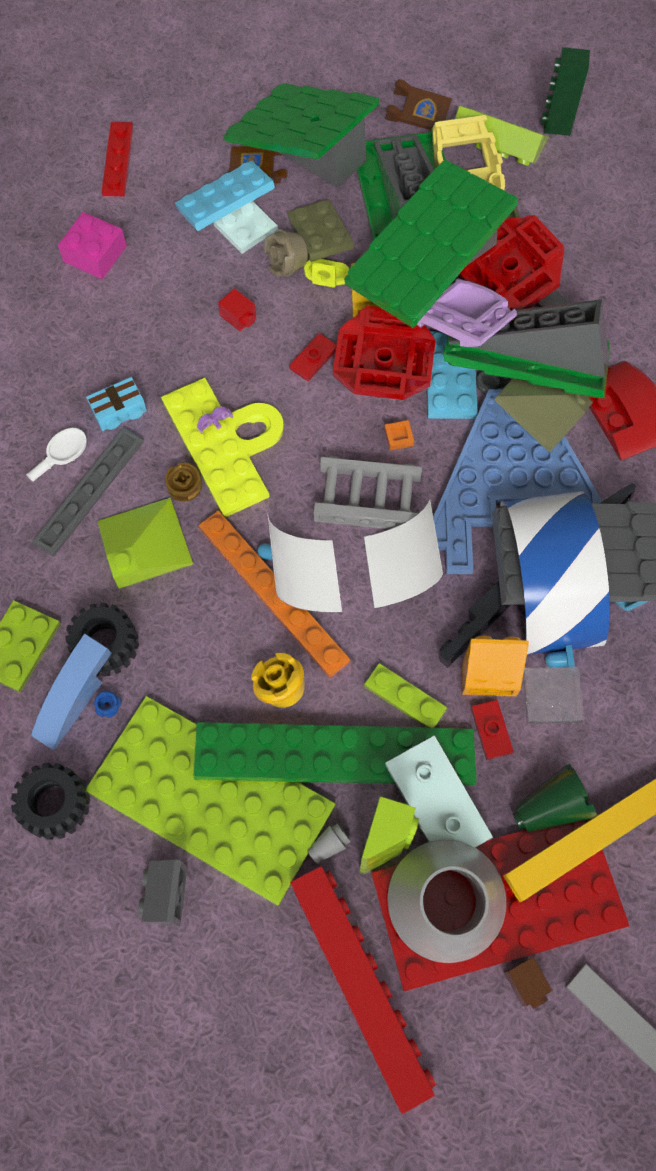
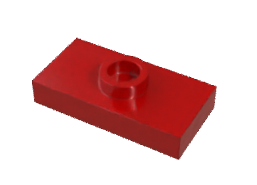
[289,333,337,382]
[471,700,514,760]

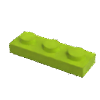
[364,663,447,728]

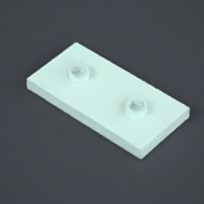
[385,736,493,848]

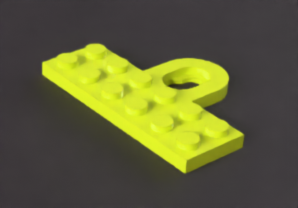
[161,378,284,518]

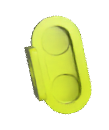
[304,259,349,288]

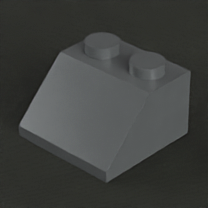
[138,860,188,927]

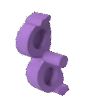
[197,407,233,434]

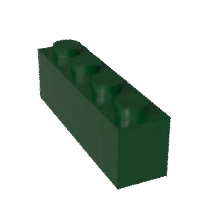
[541,47,590,136]

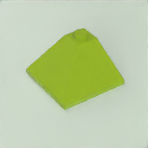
[97,498,193,589]

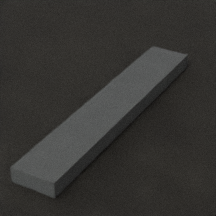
[32,428,144,557]

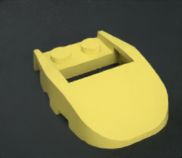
[432,115,505,191]

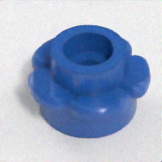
[94,691,121,718]

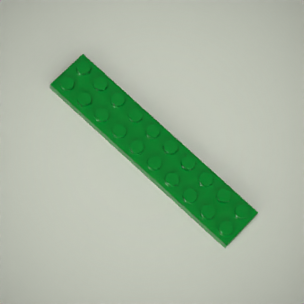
[193,722,477,786]

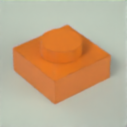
[384,420,414,451]

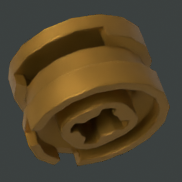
[165,462,202,502]

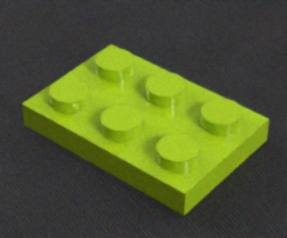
[0,600,61,693]

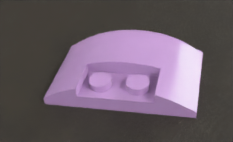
[417,279,517,347]

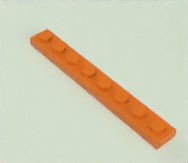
[198,510,351,678]

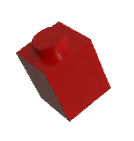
[218,288,256,331]

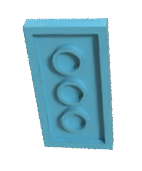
[175,160,275,231]
[427,331,478,419]

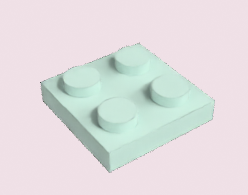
[214,201,278,254]

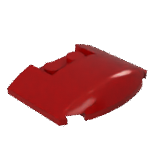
[589,361,656,461]

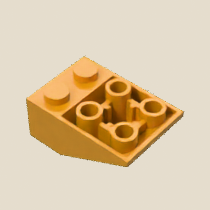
[462,636,529,696]

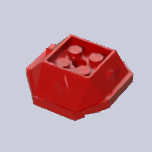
[458,215,564,311]
[333,306,436,400]

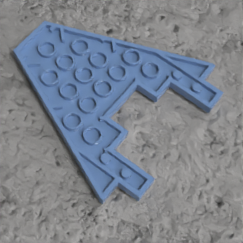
[433,389,602,574]

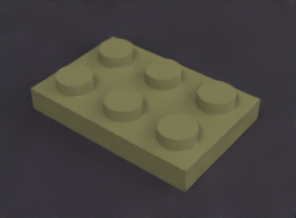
[287,199,354,262]

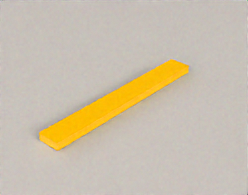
[503,779,656,902]

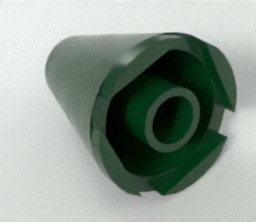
[512,764,597,832]

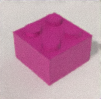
[58,212,127,279]

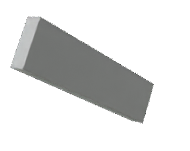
[566,964,656,1074]

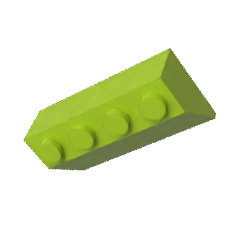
[455,106,549,166]
[359,797,419,874]

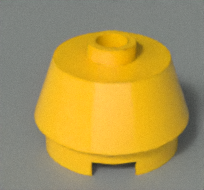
[251,653,305,708]

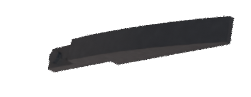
[439,483,636,668]

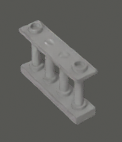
[314,456,422,529]

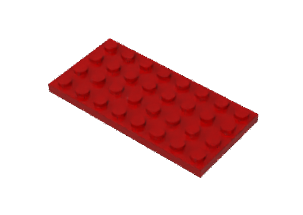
[371,819,630,992]

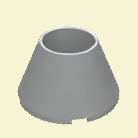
[387,840,506,963]

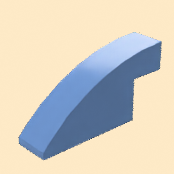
[31,634,112,751]

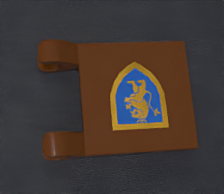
[385,79,452,130]
[229,146,288,184]

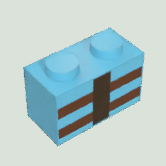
[86,377,147,431]

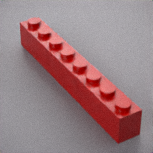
[290,866,436,1114]

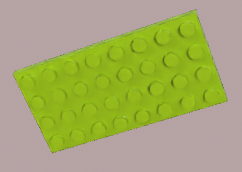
[86,696,336,906]

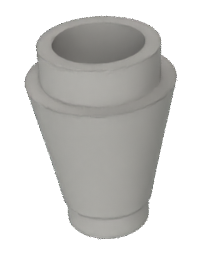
[307,823,351,864]

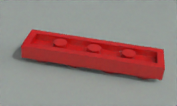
[102,122,134,197]

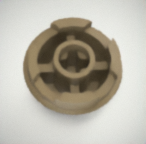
[264,229,308,278]

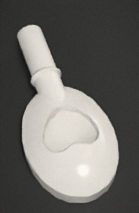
[26,428,87,482]

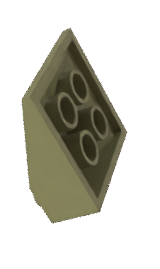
[494,378,593,452]

